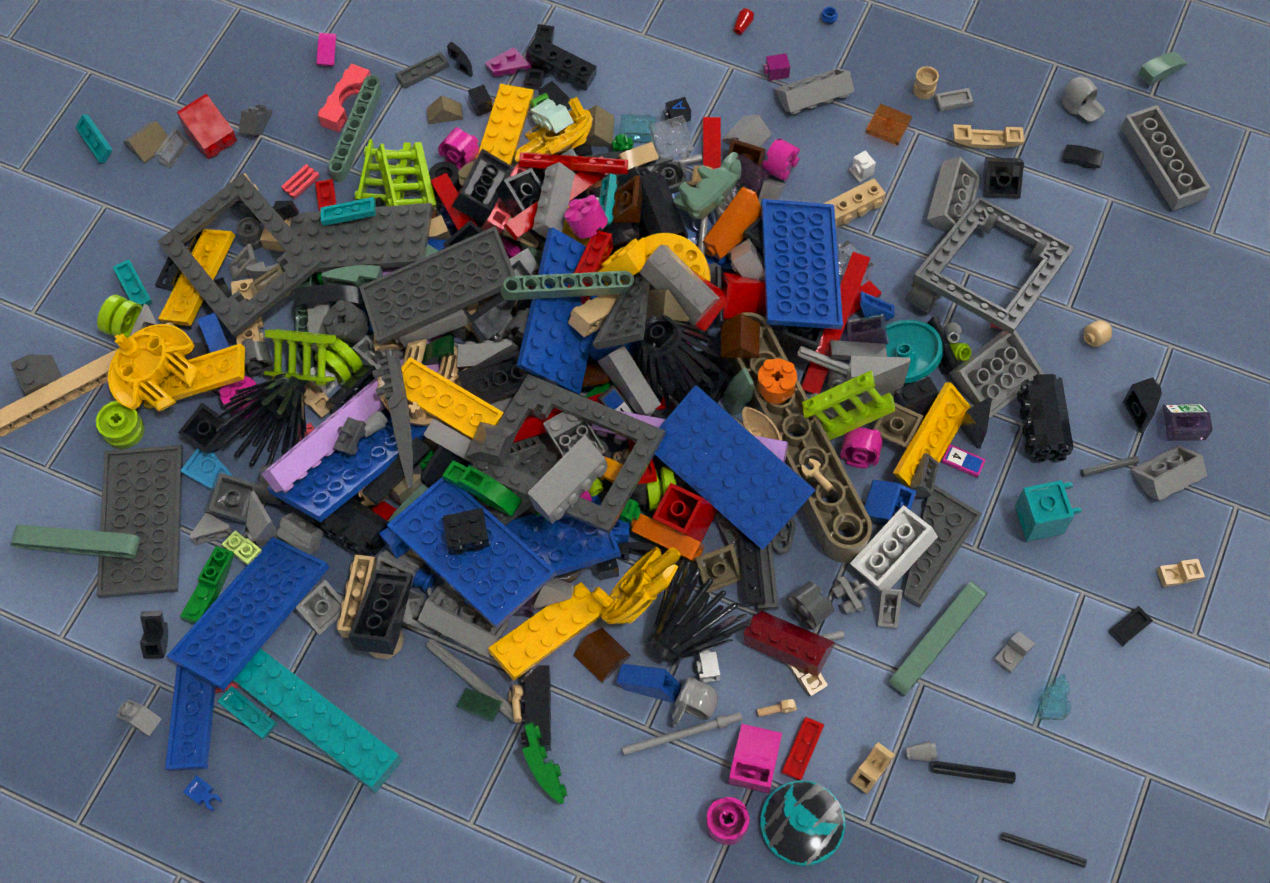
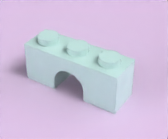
[530,99,573,133]

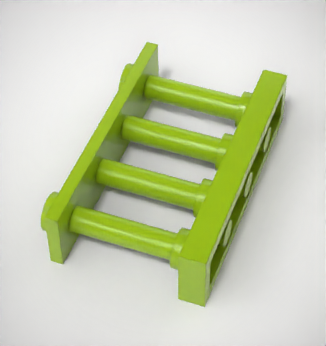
[355,139,412,202]
[375,142,436,210]
[264,329,336,385]
[802,370,896,440]

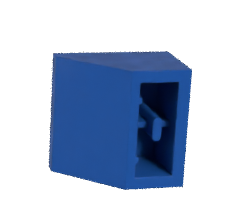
[864,480,916,526]

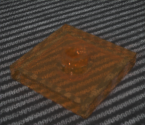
[866,104,913,146]

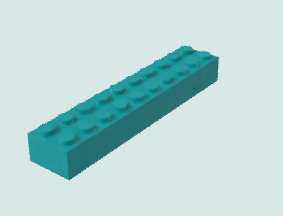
[232,648,402,794]

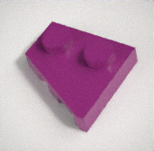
[485,47,531,77]

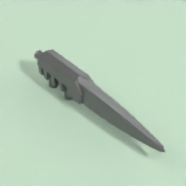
[373,350,413,489]

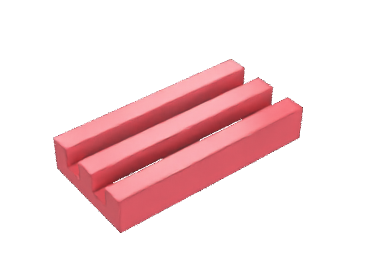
[281,164,320,199]

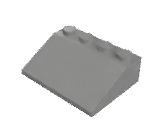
[949,330,1044,418]
[844,356,910,412]

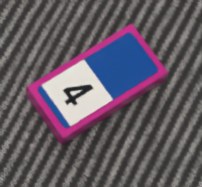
[942,444,986,478]

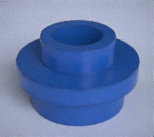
[821,7,838,23]

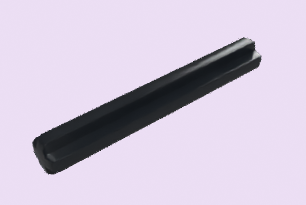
[932,761,1016,784]

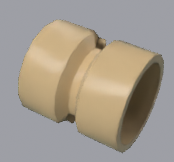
[913,66,939,99]

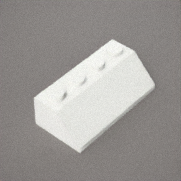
[850,505,938,592]

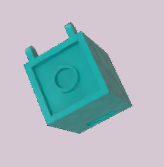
[1015,480,1082,542]

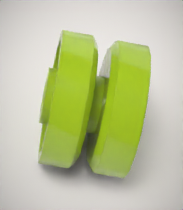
[97,294,143,338]
[314,338,363,385]
[96,400,145,450]
[646,466,676,511]

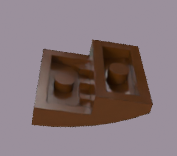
[582,360,611,387]

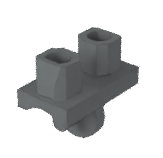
[333,417,366,455]

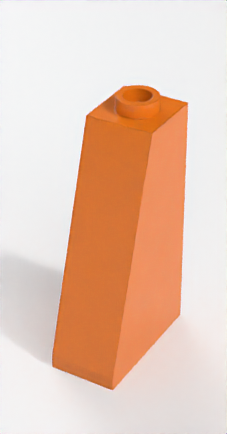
[703,187,761,260]
[631,514,705,563]

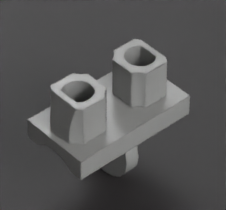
[833,576,869,614]

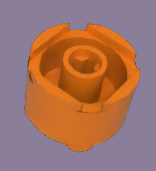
[757,359,797,404]

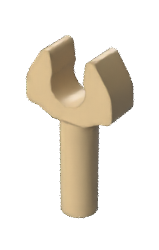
[801,459,833,492]
[508,685,523,723]
[757,699,797,717]

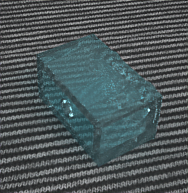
[620,114,656,144]

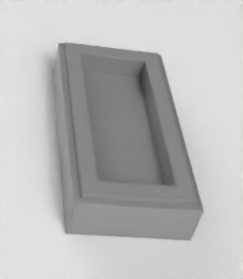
[935,88,974,112]

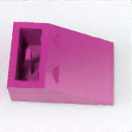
[728,724,782,794]

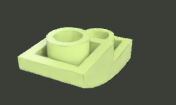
[221,530,262,565]

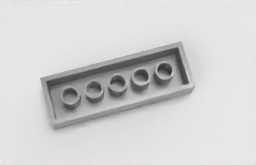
[1121,105,1211,211]

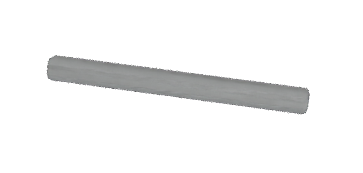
[426,638,514,722]

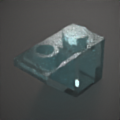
[1038,674,1071,720]

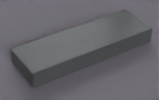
[396,51,449,89]
[829,340,887,360]

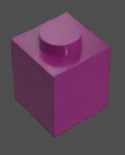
[763,53,790,81]

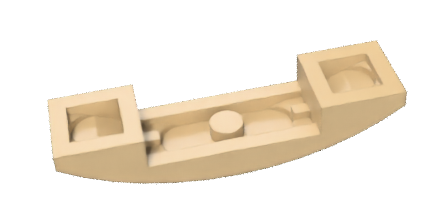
[953,124,1024,149]

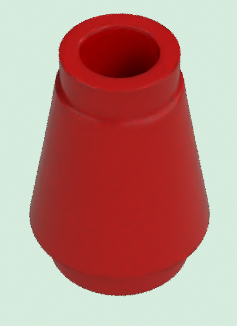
[733,8,754,35]

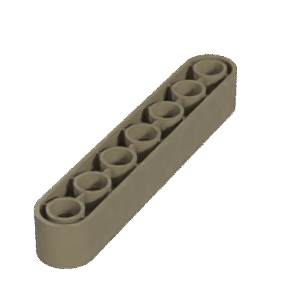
[727,312,872,563]

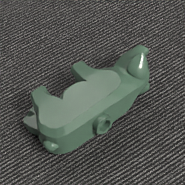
[674,152,741,219]

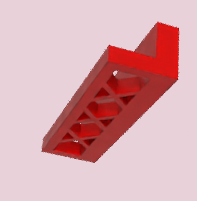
[568,230,613,305]

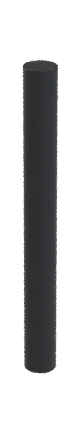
[715,266,724,326]
[1001,832,1087,868]

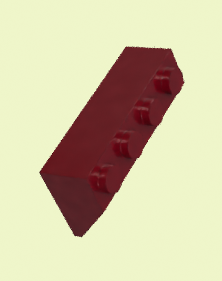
[743,611,835,677]

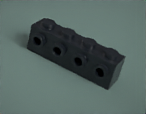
[526,36,597,91]

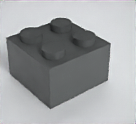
[205,472,257,524]

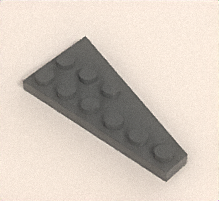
[593,271,650,350]
[903,485,982,608]
[714,511,779,611]

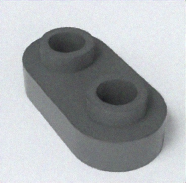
[772,518,796,555]

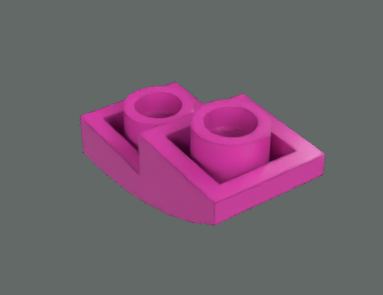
[317,33,336,67]

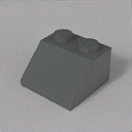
[10,355,62,395]

